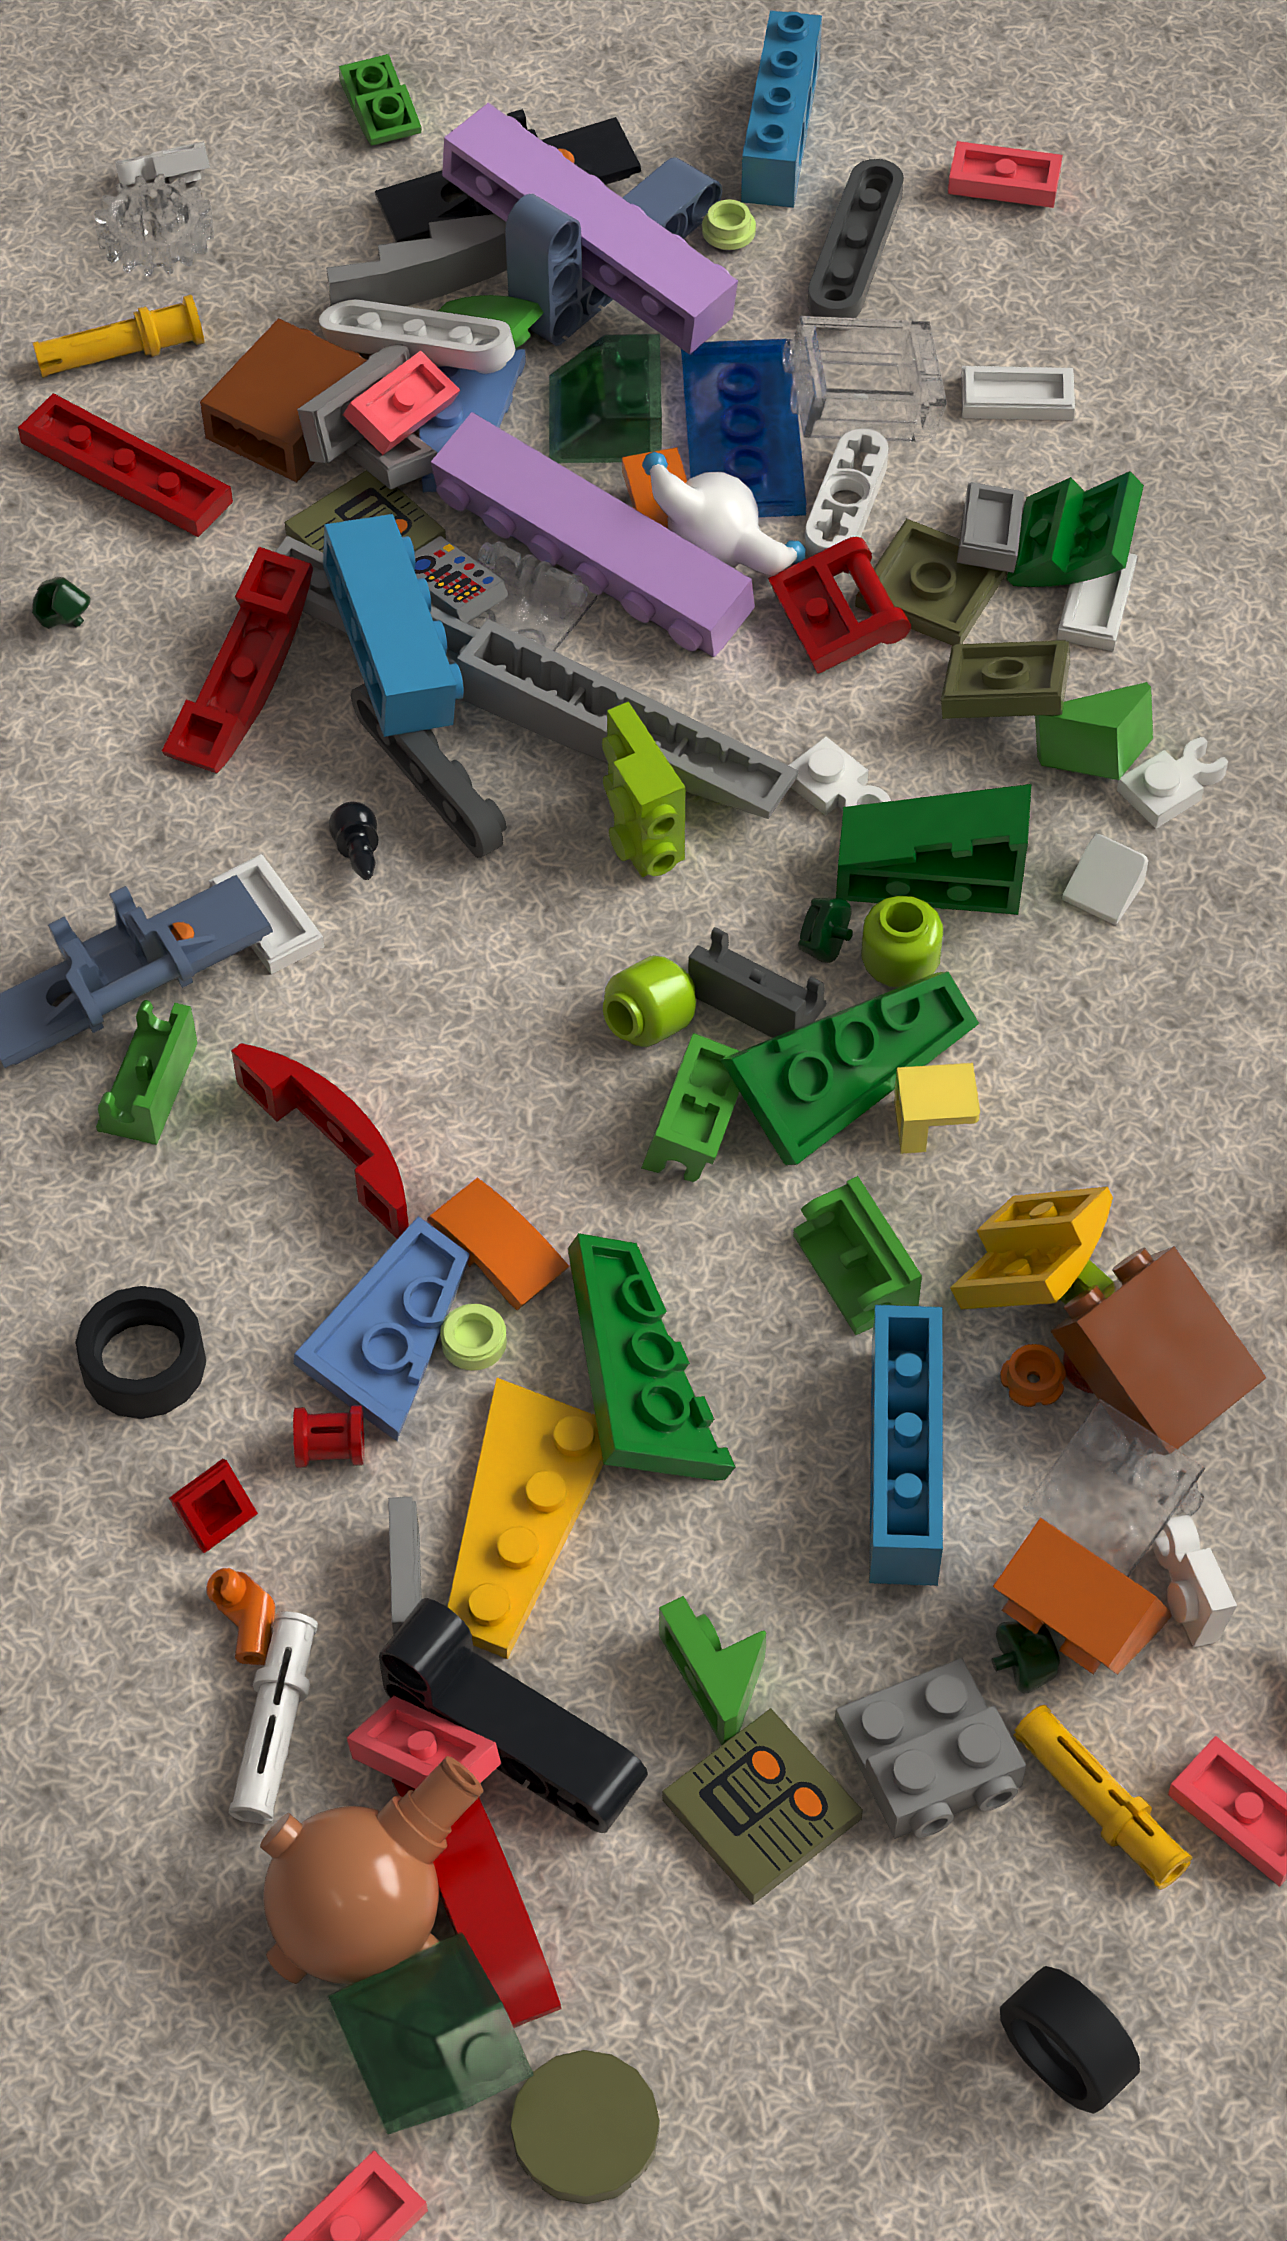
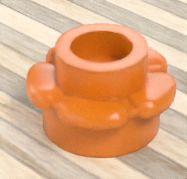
[1000,1344,1066,1407]

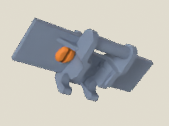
[0,875,273,1068]

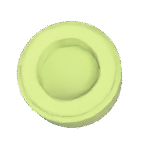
[440,1304,507,1371]

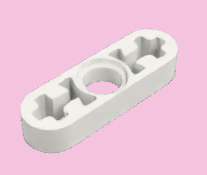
[805,428,888,557]

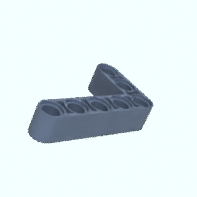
[505,157,722,346]

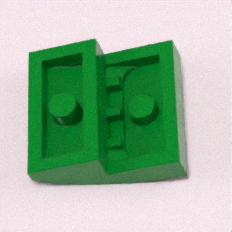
[1006,471,1144,587]

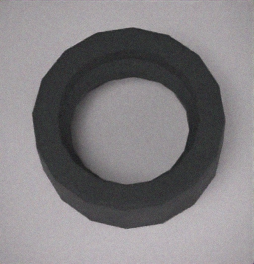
[75,1286,207,1419]
[1000,1966,1140,2114]

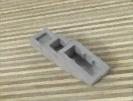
[326,214,507,306]

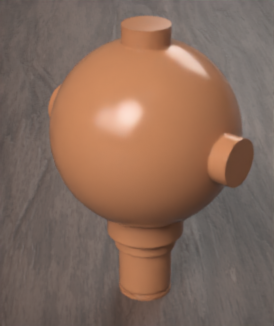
[260,1756,483,1985]

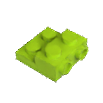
[602,701,685,877]

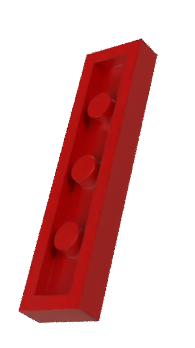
[18,393,233,537]

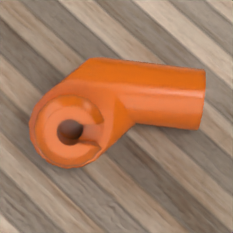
[206,1568,275,1665]

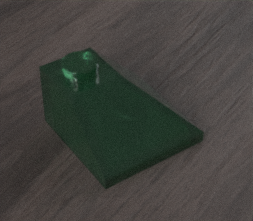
[327,1932,534,2134]

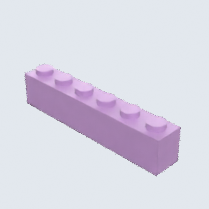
[442,103,738,354]
[431,412,755,657]

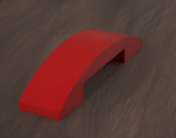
[162,547,313,774]
[231,1043,409,1239]
[392,1778,562,2036]

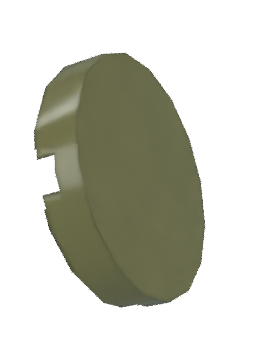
[511,2050,660,2204]

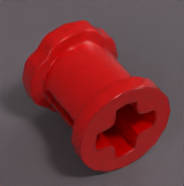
[293,1405,365,1468]

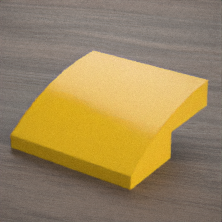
[950,1186,1113,1310]

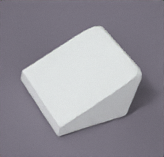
[1062,833,1148,925]

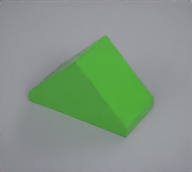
[1035,682,1153,780]

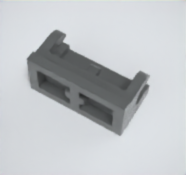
[688,927,826,1038]

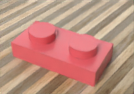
[948,141,1063,208]
[343,351,460,455]
[347,1696,501,1789]
[1168,1736,1287,1887]
[282,2150,428,2241]

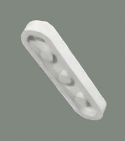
[319,299,515,374]

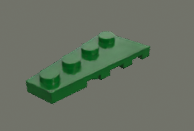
[567,1233,736,1481]

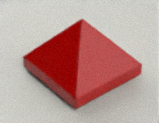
[169,1458,258,1553]

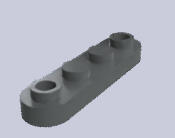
[808,159,904,325]
[351,683,507,858]

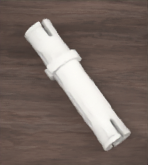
[229,1611,318,1825]

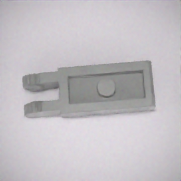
[297,344,411,464]

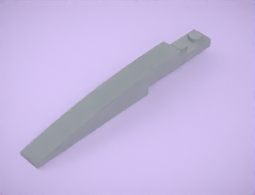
[275,536,798,819]

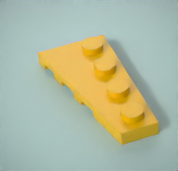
[447,1377,604,1659]

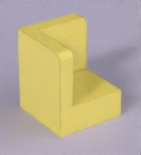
[894,1063,980,1154]

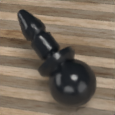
[329,801,379,880]

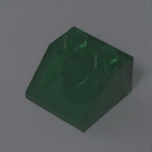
[549,334,662,463]

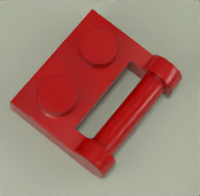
[768,537,911,675]

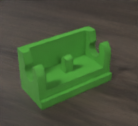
[96,1000,198,1145]
[641,1033,740,1182]
[793,1176,922,1335]

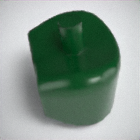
[32,576,91,629]
[798,898,853,963]
[991,1621,1060,1693]

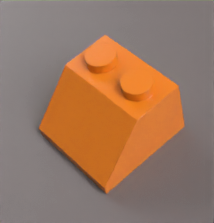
[993,1517,1172,1675]

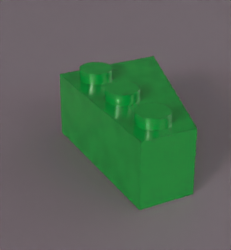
[836,784,1032,915]

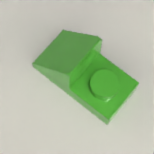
[659,1596,766,1746]

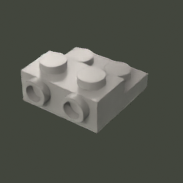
[835,1658,1026,1839]

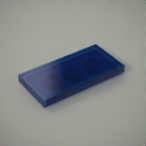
[681,339,807,517]

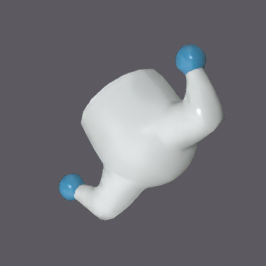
[642,452,806,576]

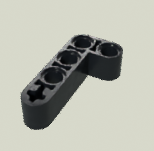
[379,1598,648,1833]

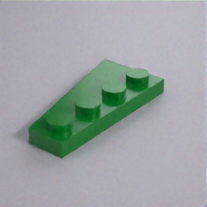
[720,971,979,1165]

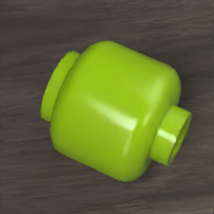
[861,896,943,988]
[603,955,696,1047]

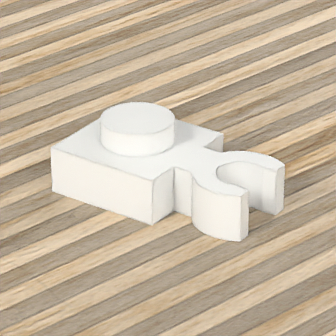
[115,141,210,186]
[788,737,891,816]
[1117,737,1228,828]
[1152,1515,1237,1647]

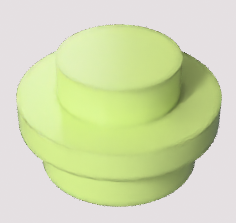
[702,199,756,250]

